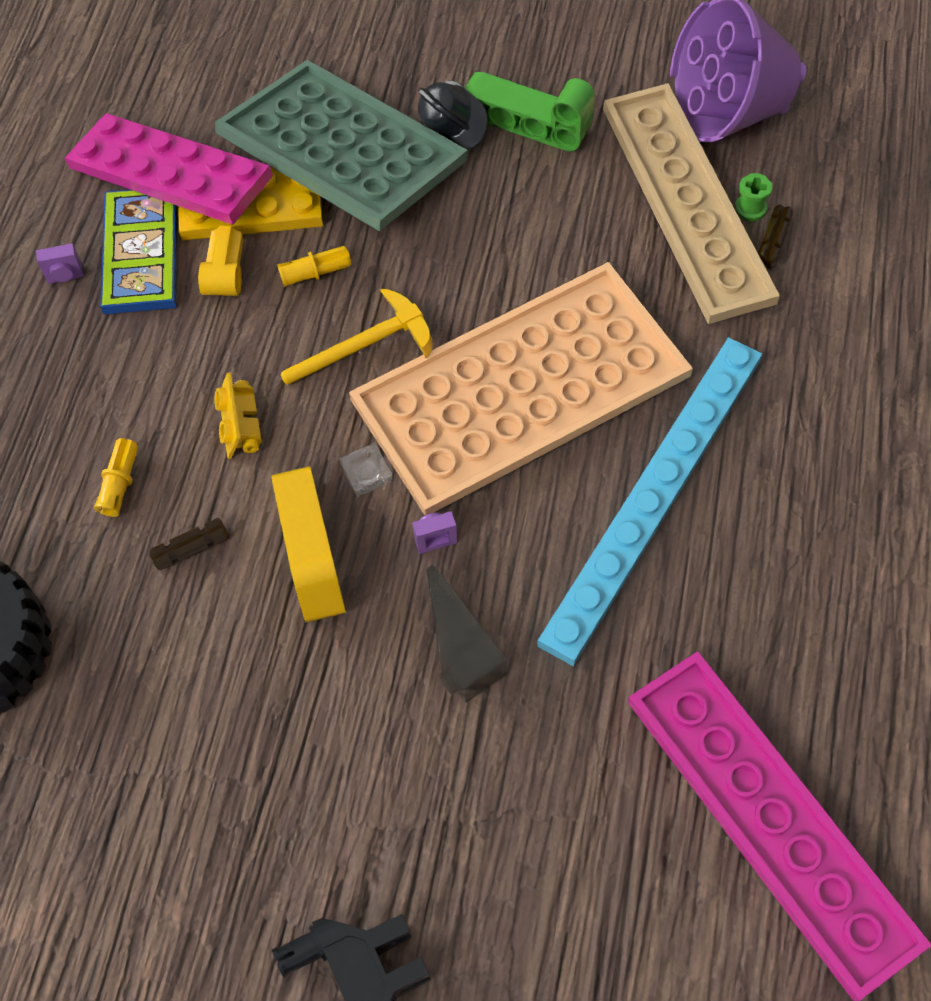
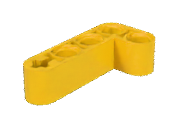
[271,466,346,623]

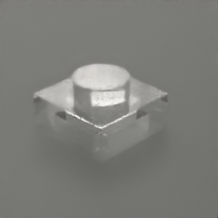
[339,443,393,497]

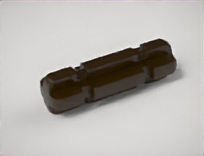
[758,204,793,269]
[149,518,228,570]

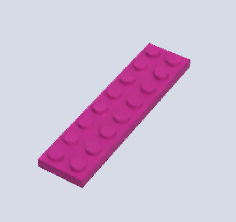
[628,651,931,1001]

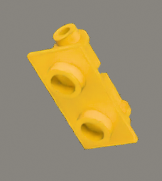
[215,373,262,459]

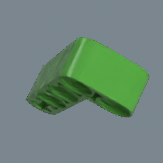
[465,72,595,151]

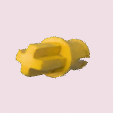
[277,246,351,287]
[93,438,138,517]

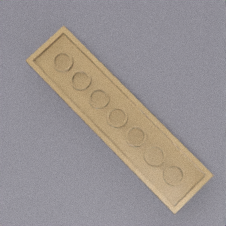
[603,83,780,324]

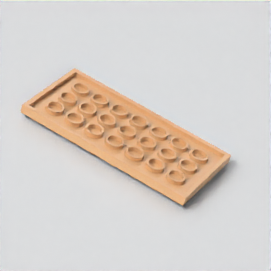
[349,262,693,515]

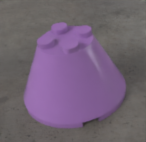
[670,0,807,142]

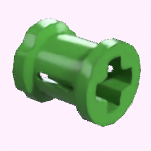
[735,173,773,222]

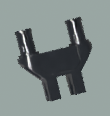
[272,914,431,1001]

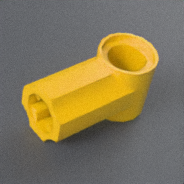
[198,225,244,296]

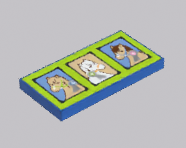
[100,190,177,314]

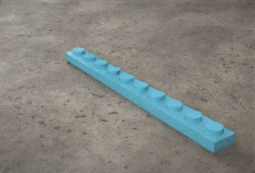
[537,337,763,667]

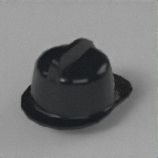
[418,81,488,150]

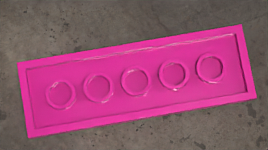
[64,113,273,225]

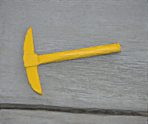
[281,289,433,385]

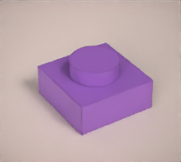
[36,243,84,284]
[412,511,457,554]

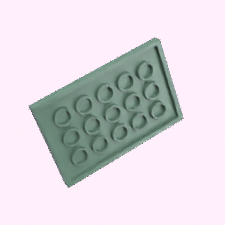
[215,60,468,232]

